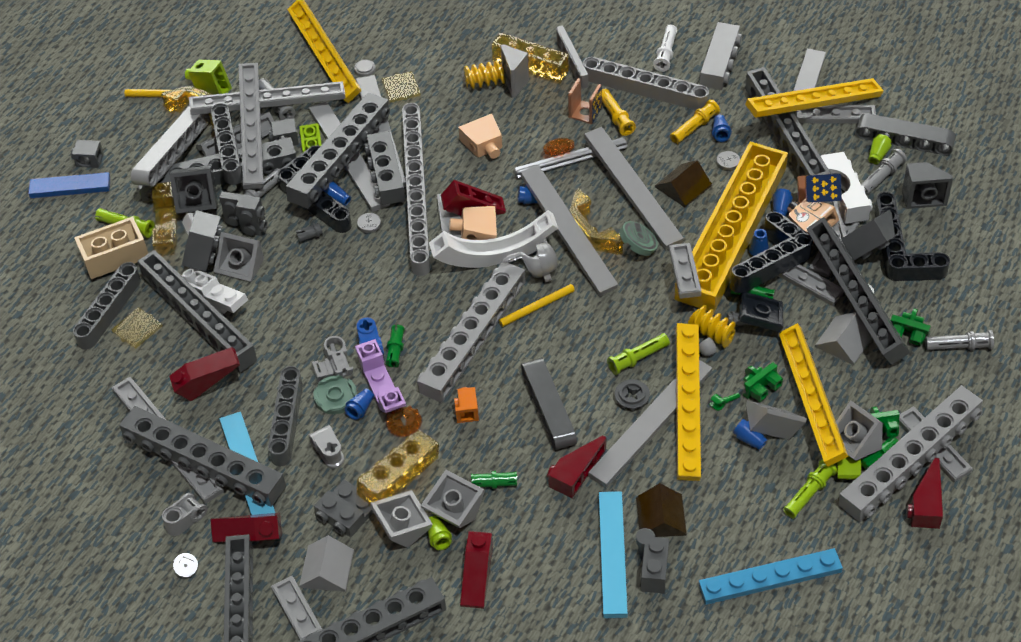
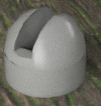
[699,337,716,356]

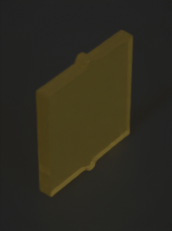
[382,71,421,103]
[111,307,163,349]

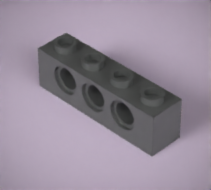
[364,131,405,205]

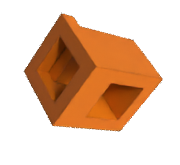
[454,387,479,423]

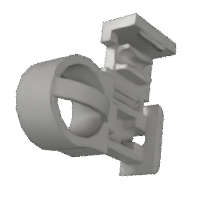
[312,336,353,383]

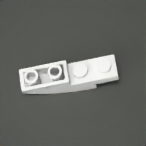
[181,268,248,314]

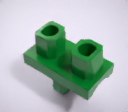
[891,308,931,346]
[743,362,783,402]
[870,406,900,437]

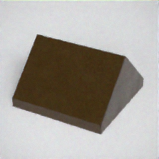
[655,160,712,208]
[636,483,687,537]

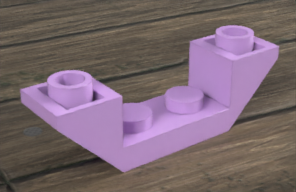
[355,339,406,413]

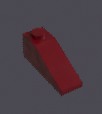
[440,180,506,216]
[169,347,240,401]
[547,435,606,498]
[906,458,943,529]
[210,512,282,542]
[460,531,493,609]

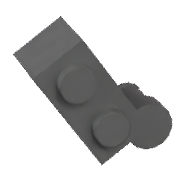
[636,528,669,594]

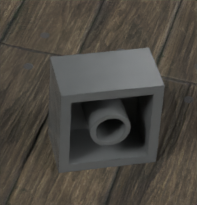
[170,165,218,214]
[181,210,222,272]

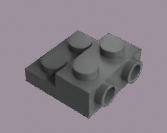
[219,191,268,236]
[314,479,378,538]

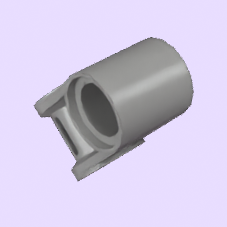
[309,425,345,468]
[162,492,207,536]

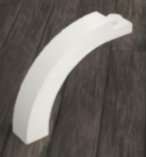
[429,210,558,268]

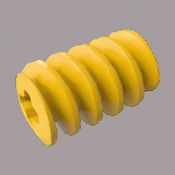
[464,61,505,89]
[688,305,736,348]

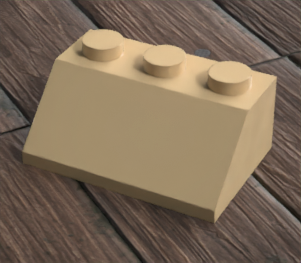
[74,217,148,279]

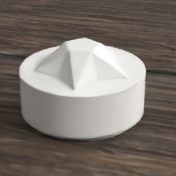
[174,553,198,578]

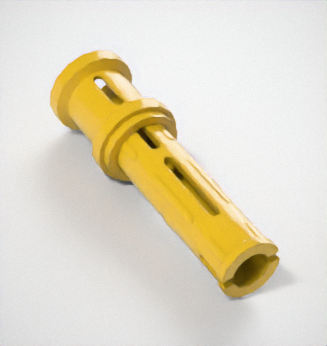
[602,88,636,136]
[670,100,720,144]

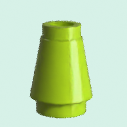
[868,134,892,165]
[428,516,452,550]

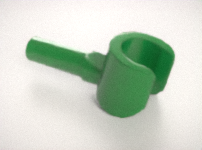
[709,393,740,411]

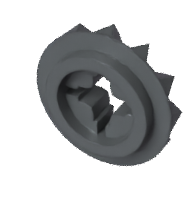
[615,379,650,411]

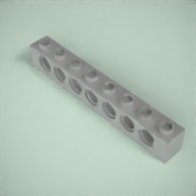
[417,262,526,403]
[839,385,983,523]

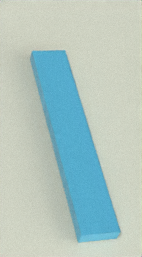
[219,411,275,515]
[599,492,628,618]

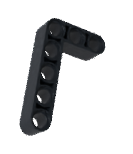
[278,145,352,233]
[875,192,950,281]
[730,212,813,293]

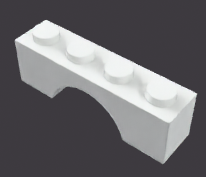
[821,152,872,224]

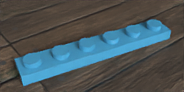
[698,548,843,605]

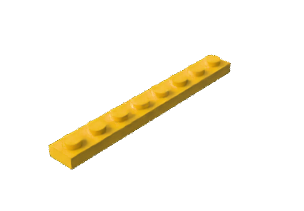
[287,0,362,103]
[745,78,884,118]
[676,323,701,481]
[779,323,848,466]

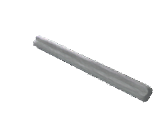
[514,137,627,179]

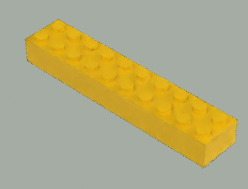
[675,141,788,311]

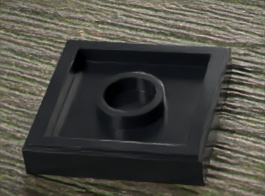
[740,292,783,333]

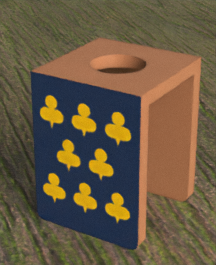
[568,78,602,124]
[797,174,842,203]

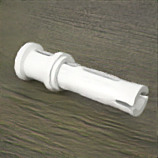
[653,25,677,72]

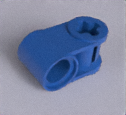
[357,317,384,355]

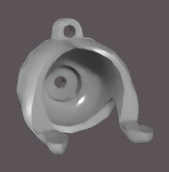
[502,242,558,282]

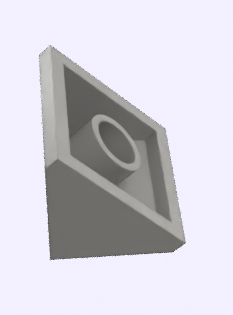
[501,44,529,98]
[214,232,264,282]
[815,312,872,366]
[746,400,807,439]
[836,400,883,460]
[421,470,485,528]
[370,490,433,548]
[299,535,354,592]

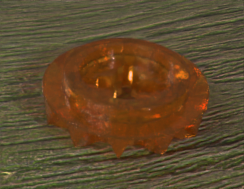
[543,138,575,156]
[386,405,422,436]

